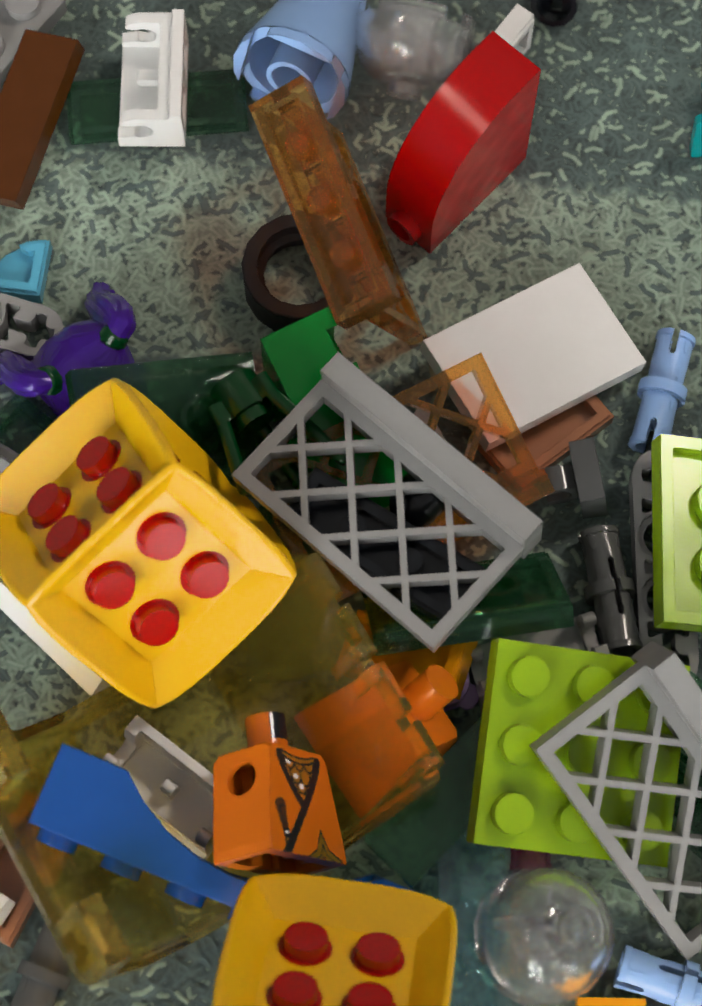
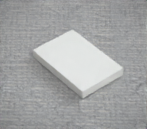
[420,263,646,452]

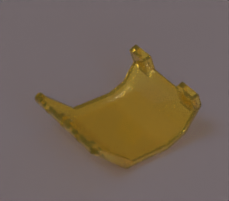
[0,552,445,986]

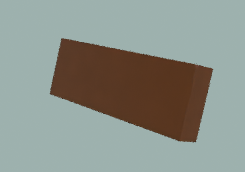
[0,29,85,210]

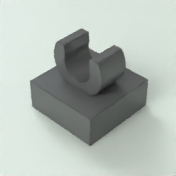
[541,437,608,519]

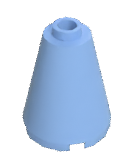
[233,0,364,123]

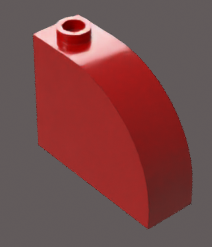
[386,31,541,253]

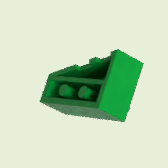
[260,306,407,511]

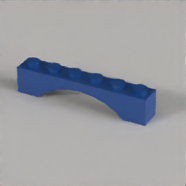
[28,742,419,920]

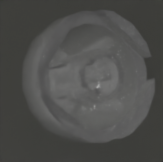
[356,0,476,101]
[473,867,615,1006]

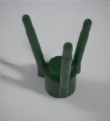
[206,367,346,495]

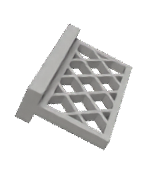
[231,352,543,653]
[529,641,702,960]

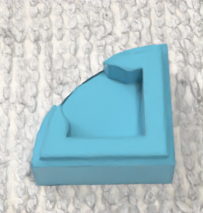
[0,240,52,303]

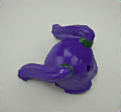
[0,282,147,417]

